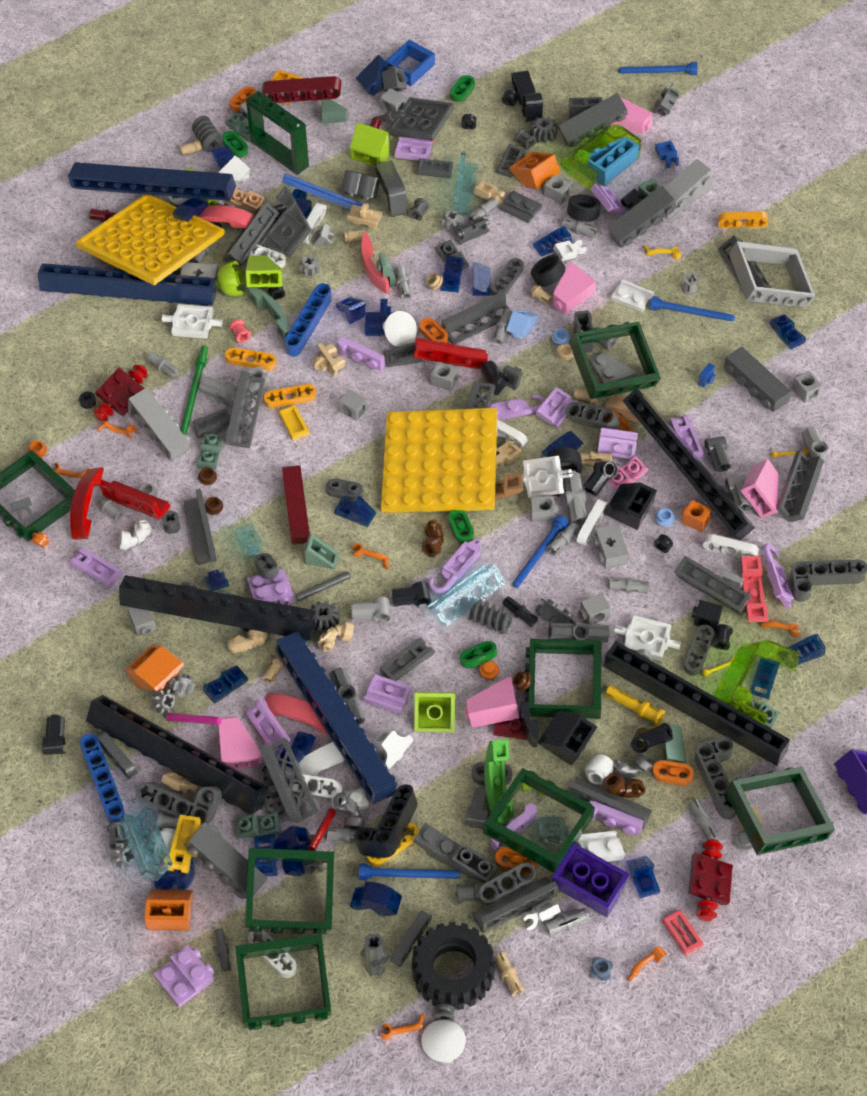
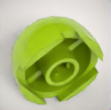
[215,260,246,297]

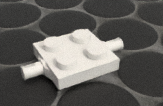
[162,304,223,339]
[523,456,573,498]
[614,615,681,661]

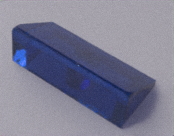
[473,262,490,296]

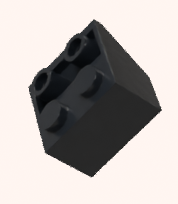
[604,482,657,530]
[538,710,597,765]

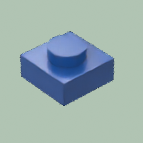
[698,363,716,388]

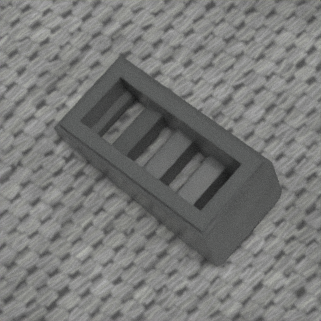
[496,144,525,178]
[383,342,423,367]

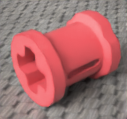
[229,319,251,343]

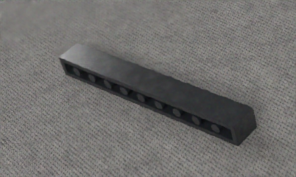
[622,389,755,540]
[119,575,316,641]
[604,641,790,766]
[86,695,269,815]

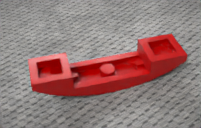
[70,467,104,540]

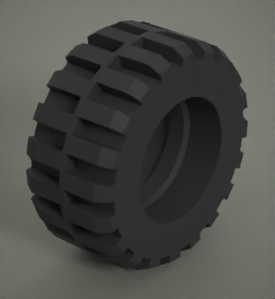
[412,922,495,1010]

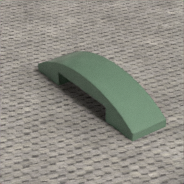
[247,287,288,341]

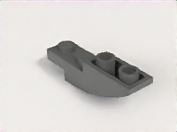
[413,823,498,883]

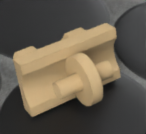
[347,203,382,230]
[313,342,345,377]

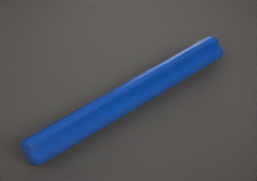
[282,173,363,210]

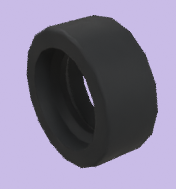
[567,194,601,222]
[530,255,566,287]
[547,448,582,479]

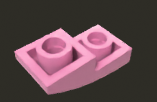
[608,455,649,490]

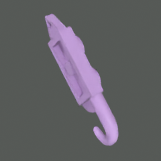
[489,395,545,420]
[428,538,481,594]
[763,544,794,609]

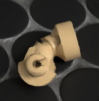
[318,621,354,652]
[227,630,268,654]

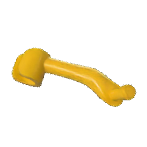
[644,245,682,259]

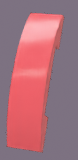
[195,205,254,228]
[361,232,389,293]
[741,556,768,622]
[265,693,328,735]

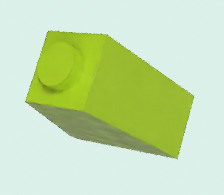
[246,255,282,287]

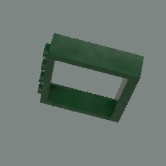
[246,91,309,175]
[569,321,661,400]
[0,450,75,542]
[524,639,602,719]
[725,767,835,855]
[483,768,595,873]
[244,848,334,935]
[235,934,332,1030]

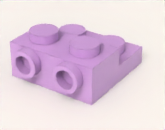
[247,569,294,605]
[153,944,214,1007]

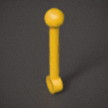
[770,448,809,458]
[702,657,739,677]

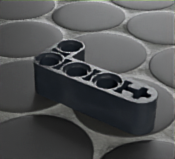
[511,70,543,122]
[354,784,418,858]

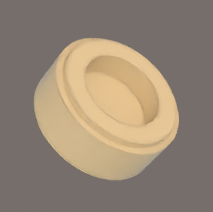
[556,343,574,360]

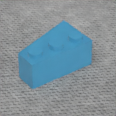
[579,137,639,186]

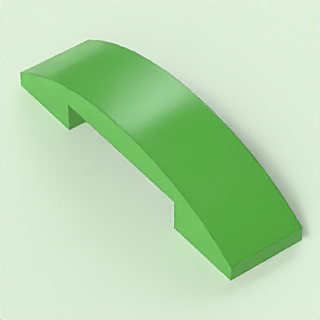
[484,739,514,824]

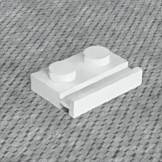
[611,279,654,313]
[577,831,625,862]

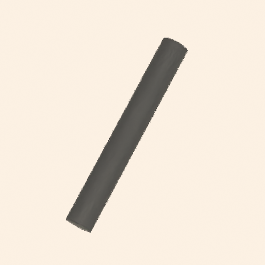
[295,571,351,601]

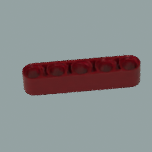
[261,76,342,103]
[282,465,310,545]

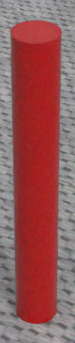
[307,808,336,851]

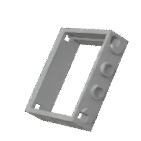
[729,241,815,307]

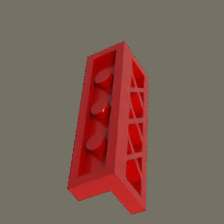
[413,338,488,369]
[99,480,171,520]

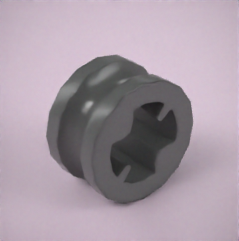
[434,1004,455,1021]

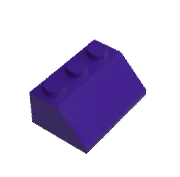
[834,749,867,815]
[552,843,629,917]

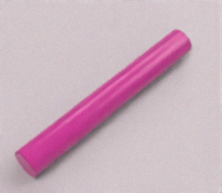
[166,713,222,725]

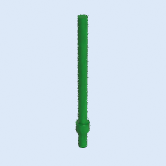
[180,346,208,435]

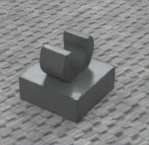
[503,365,523,390]
[11,497,32,519]

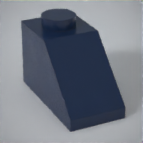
[356,54,388,96]

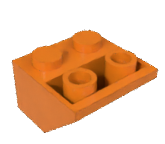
[125,644,184,691]
[144,889,193,931]

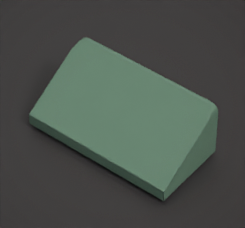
[661,723,686,763]

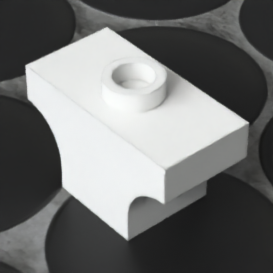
[372,730,414,769]

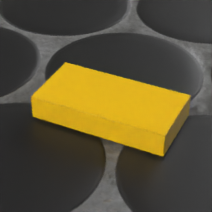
[278,405,309,440]

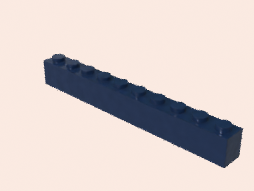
[68,162,236,201]
[38,263,216,306]
[275,631,397,804]

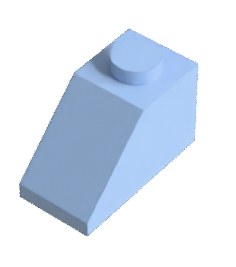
[506,310,540,339]

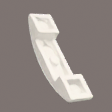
[292,738,370,779]

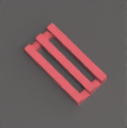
[662,910,704,956]

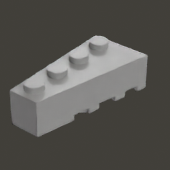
[661,159,714,222]
[128,388,190,461]

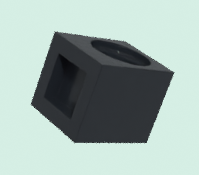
[691,600,723,631]

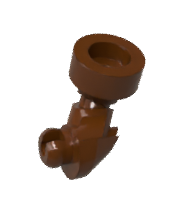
[422,520,444,557]
[603,772,645,798]

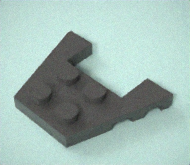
[257,186,312,257]

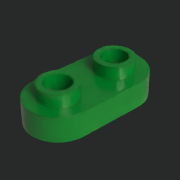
[450,75,475,102]
[222,131,248,158]
[449,510,474,544]
[459,641,498,668]

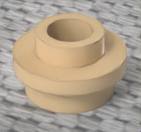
[426,273,443,290]

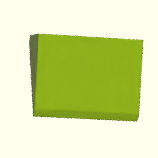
[414,692,455,733]

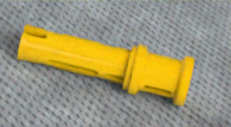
[605,685,665,726]

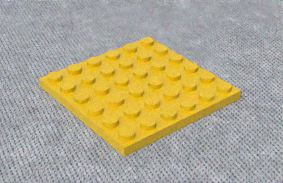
[76,194,225,285]
[381,408,498,513]

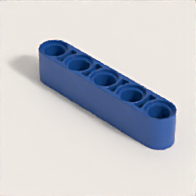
[285,283,332,357]
[80,734,126,823]

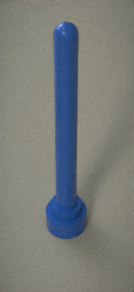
[618,61,697,75]
[649,296,735,321]
[512,515,569,588]
[359,863,460,881]

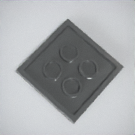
[388,97,454,141]

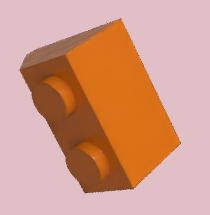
[509,151,560,189]

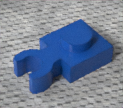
[655,140,679,168]

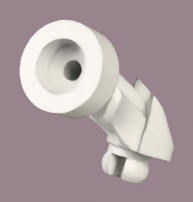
[118,520,152,550]

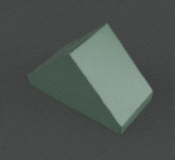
[321,99,348,124]
[304,534,339,569]

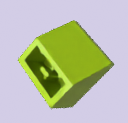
[350,122,389,167]

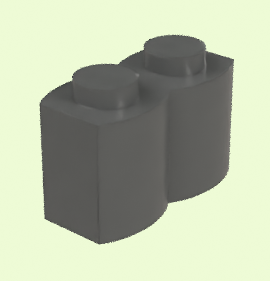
[341,170,381,201]
[573,310,594,352]

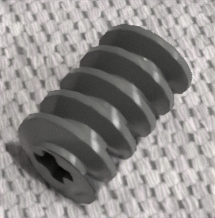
[192,116,223,152]
[468,598,512,635]

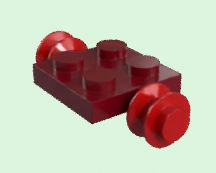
[93,364,148,421]
[688,839,733,921]

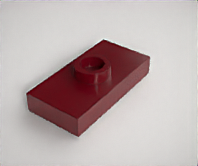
[494,718,527,740]

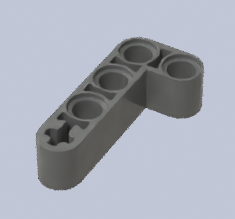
[375,160,408,217]
[790,559,867,602]
[694,736,736,819]
[136,782,222,825]

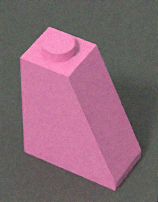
[608,97,653,134]
[553,262,596,314]
[740,459,778,519]
[464,677,519,728]
[219,717,263,769]

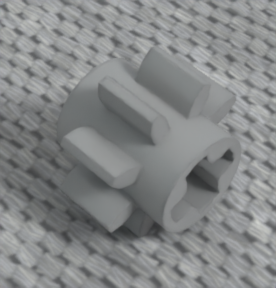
[441,210,462,231]
[299,256,320,277]
[169,673,195,697]
[150,689,176,713]
[110,842,136,868]

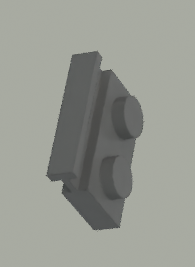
[500,191,542,223]

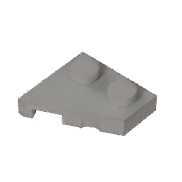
[589,352,636,383]

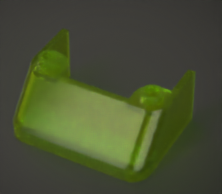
[560,125,641,191]
[713,640,800,725]

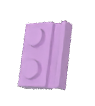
[395,137,432,161]
[591,184,627,215]
[535,387,578,429]
[598,427,638,459]
[364,674,412,714]

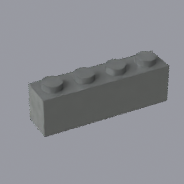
[558,93,628,146]
[607,186,677,248]
[724,347,791,412]
[183,822,268,899]

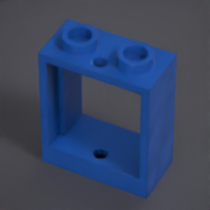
[386,40,435,86]

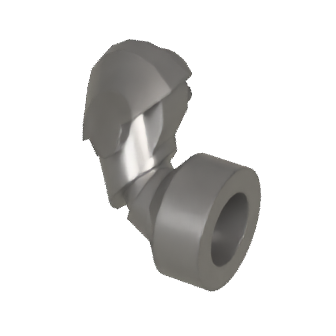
[613,752,654,780]
[333,792,365,829]

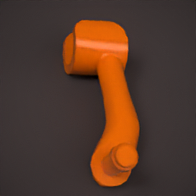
[96,421,138,438]
[53,462,89,478]
[353,543,389,569]
[761,621,801,637]
[627,946,668,981]
[380,1014,425,1040]

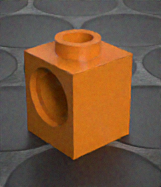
[681,500,712,532]

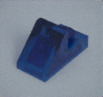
[336,296,366,324]
[334,495,376,527]
[626,856,660,899]

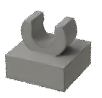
[313,223,335,247]

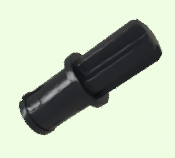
[502,596,539,627]

